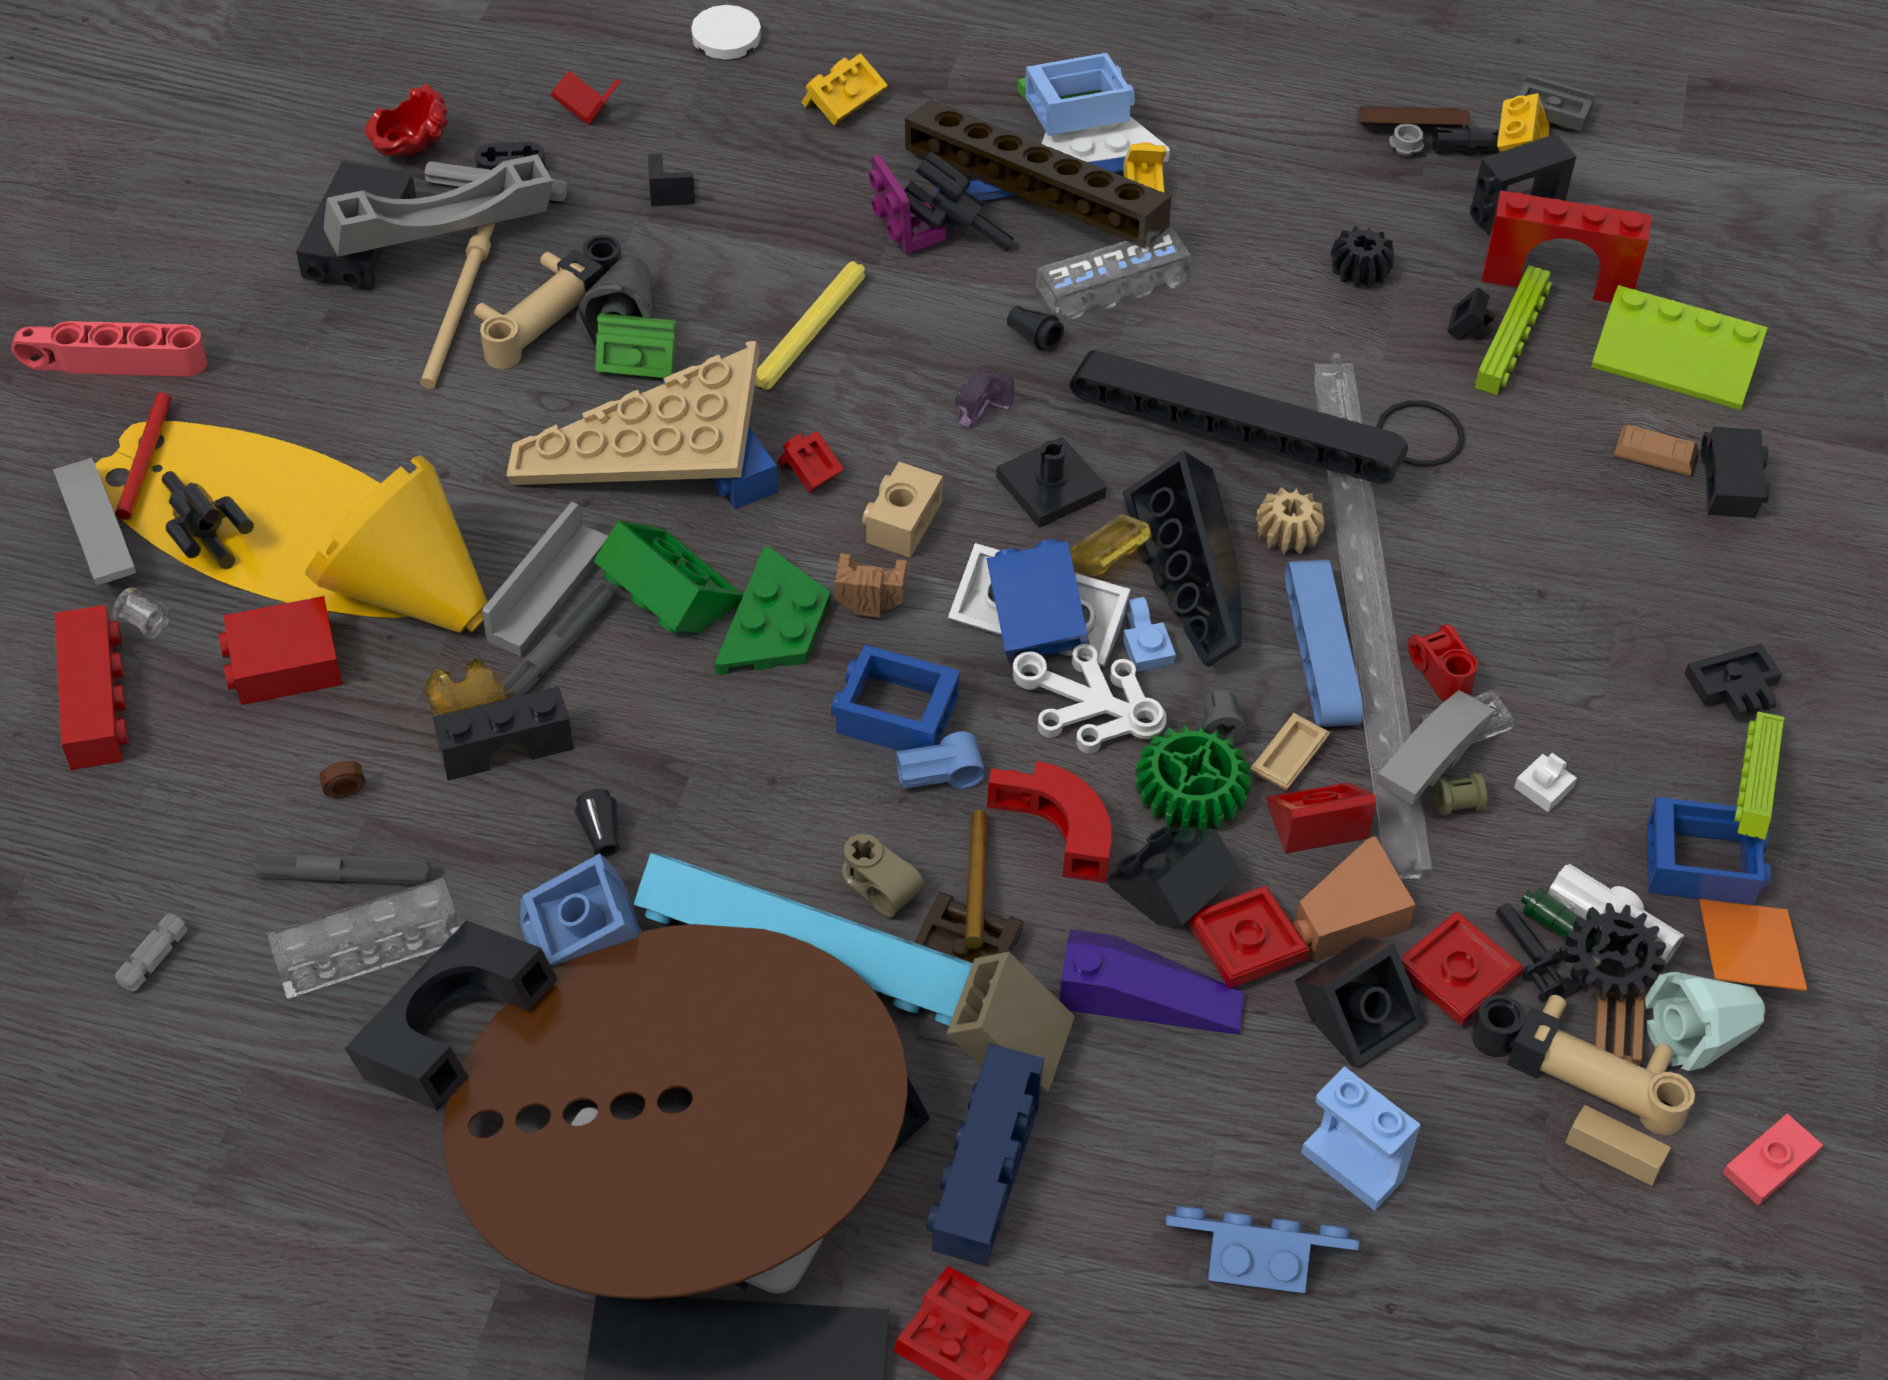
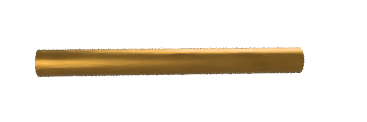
[965,810,988,949]

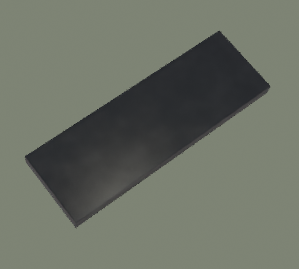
[584,1295,889,1380]

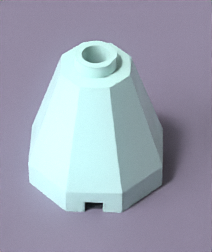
[1645,972,1765,1071]

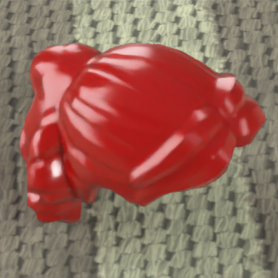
[364,84,448,157]

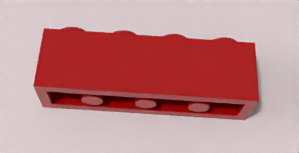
[55,605,129,770]

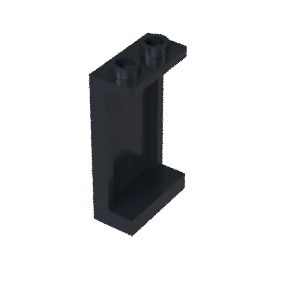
[296,161,416,290]

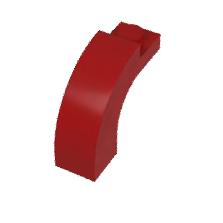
[987,761,1112,883]

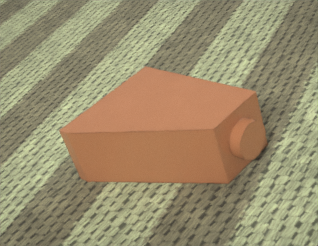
[1293,836,1416,961]

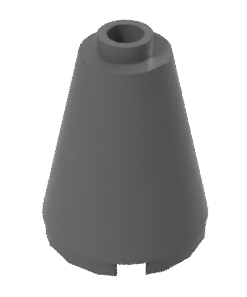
[576,257,653,346]

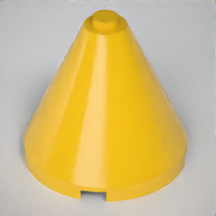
[305,455,488,633]

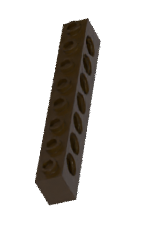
[905,100,1171,248]

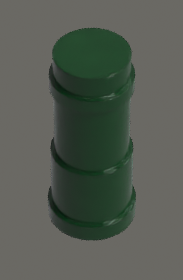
[1521,888,1593,953]

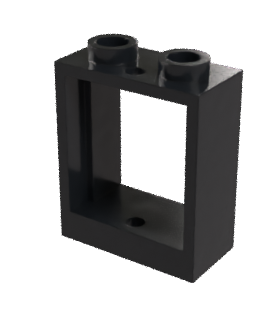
[1470,134,1577,236]

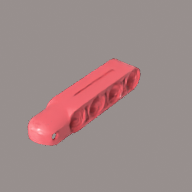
[11,321,208,377]

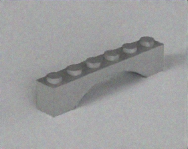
[323,154,553,257]

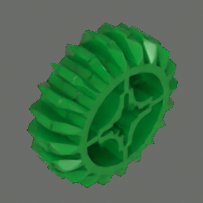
[1135,724,1252,829]

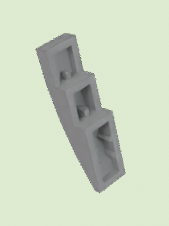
[53,458,136,586]
[1375,690,1495,805]

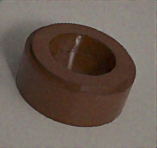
[319,761,366,798]

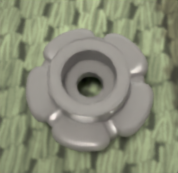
[1389,123,1424,157]

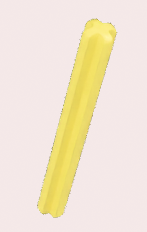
[755,261,865,390]

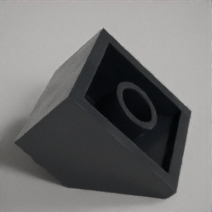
[1295,938,1427,1067]

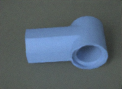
[896,731,986,789]

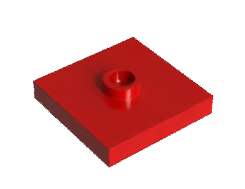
[1187,886,1310,989]
[1400,911,1524,1027]

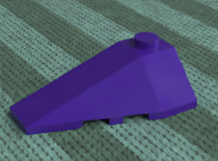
[1060,929,1244,1035]

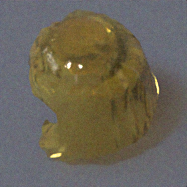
[424,658,507,716]

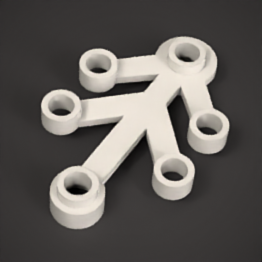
[1013,644,1167,754]

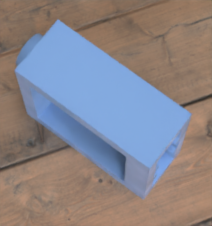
[1025,53,1135,136]

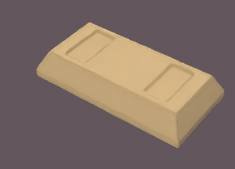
[1251,713,1330,791]

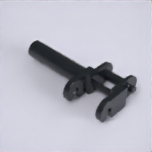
[1496,903,1586,1002]

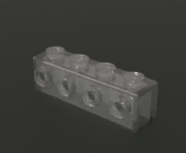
[267,878,459,999]

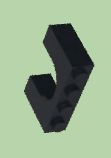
[344,920,558,1111]

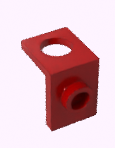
[550,71,621,125]

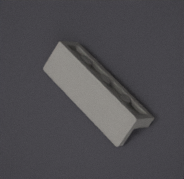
[482,502,608,657]

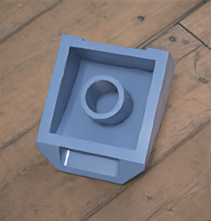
[520,853,642,969]

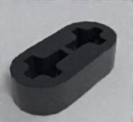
[475,142,546,170]

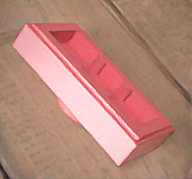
[1722,1113,1823,1206]

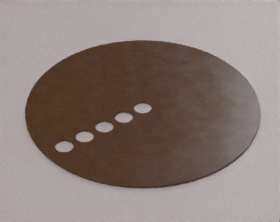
[443,924,907,1299]

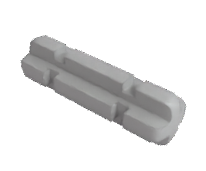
[115,913,187,992]

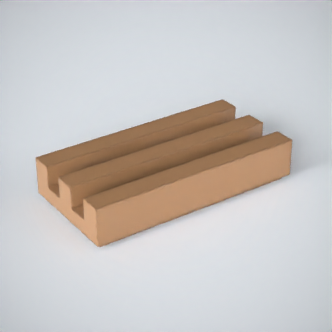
[1594,985,1645,1066]

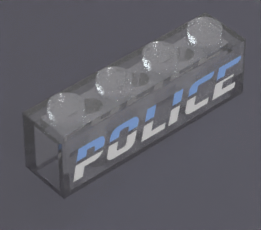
[1035,227,1192,322]

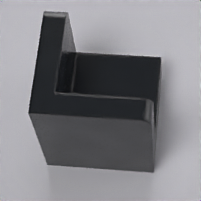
[648,153,695,206]

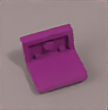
[868,155,947,254]

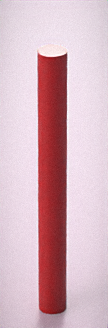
[115,392,172,520]

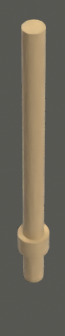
[420,223,495,389]

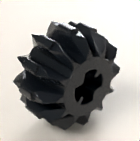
[1331,226,1395,288]

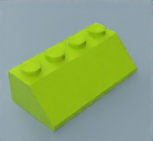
[1591,285,1768,410]

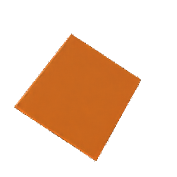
[1699,899,1807,991]

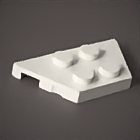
[1042,116,1170,162]

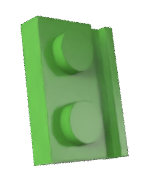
[595,313,677,378]

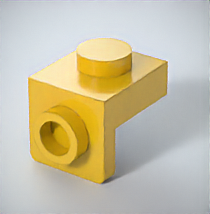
[1123,142,1166,193]

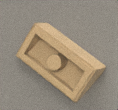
[1565,1105,1671,1186]

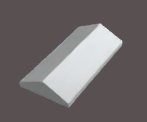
[948,543,1131,667]

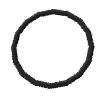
[1376,400,1465,466]

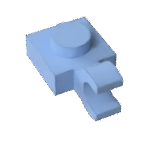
[1123,597,1176,672]

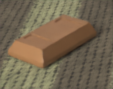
[1614,425,1699,476]

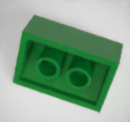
[594,520,744,634]

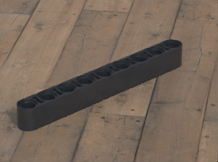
[1069,350,1409,485]

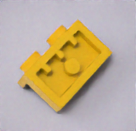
[801,53,888,125]
[1497,93,1550,152]

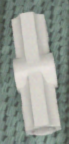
[1548,864,1684,967]

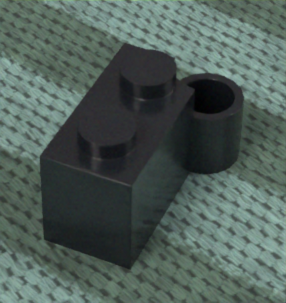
[1701,427,1770,518]

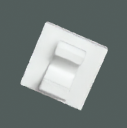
[1514,753,1577,812]

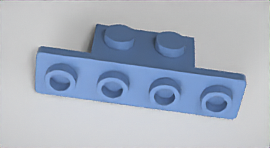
[1165,1206,1360,1293]

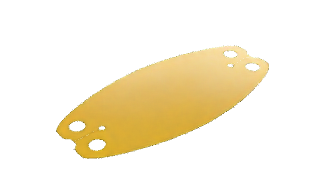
[95,421,408,618]

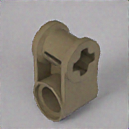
[841,834,924,918]

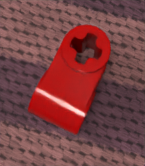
[1407,624,1478,701]

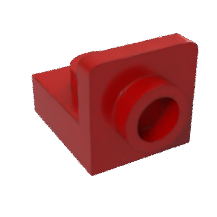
[777,430,844,493]

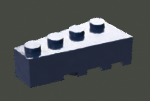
[926,1043,1044,1267]

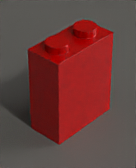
[218,596,342,705]

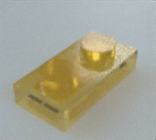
[1070,513,1152,577]

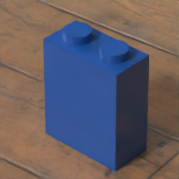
[986,539,1090,664]

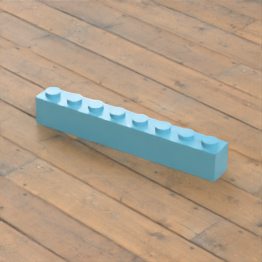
[633,853,973,1026]

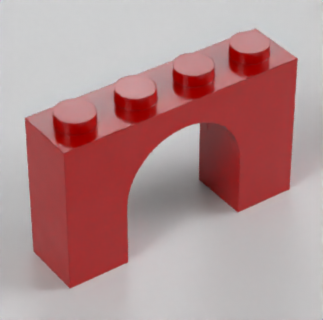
[1481,190,1651,303]

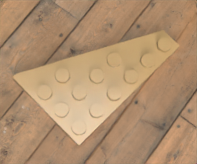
[506,341,760,485]

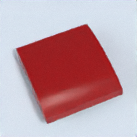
[894,1266,1032,1380]

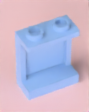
[1301,1066,1421,1211]

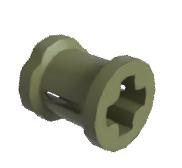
[1433,772,1488,816]

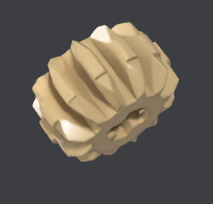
[1256,487,1325,555]

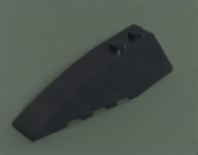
[1123,450,1242,667]

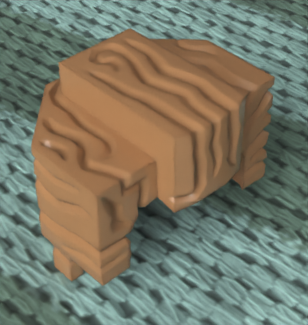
[834,553,907,618]

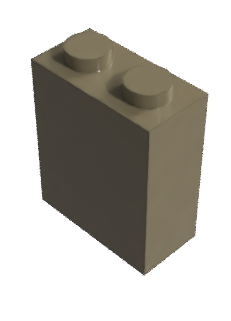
[946,952,1075,1093]

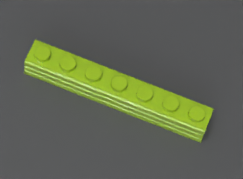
[1474,265,1552,395]
[1734,712,1784,840]

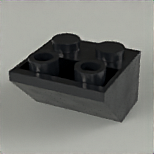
[1106,827,1241,925]

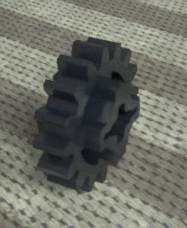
[1564,903,1666,1002]

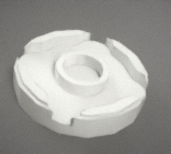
[691,5,761,60]

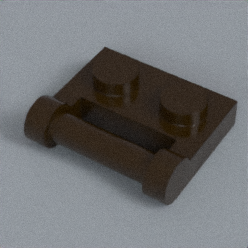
[914,892,1024,963]

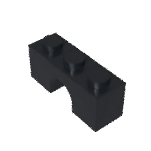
[433,686,573,781]

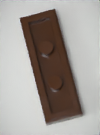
[1357,106,1470,125]

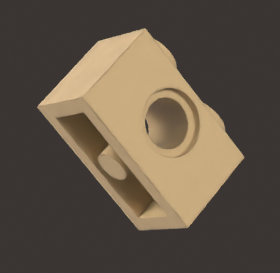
[862,462,943,558]

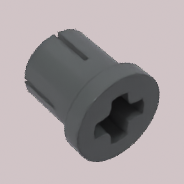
[1203,690,1246,744]

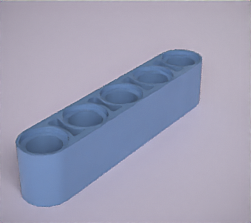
[1285,559,1363,727]

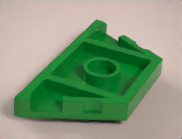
[715,546,831,675]

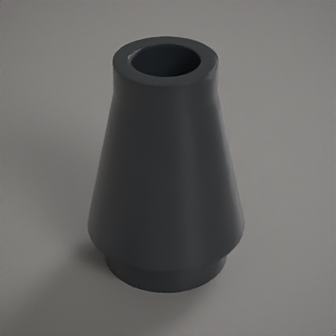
[1007,306,1064,350]
[574,789,620,857]

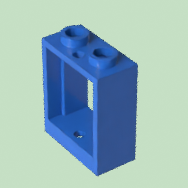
[831,644,960,751]
[1647,797,1771,905]

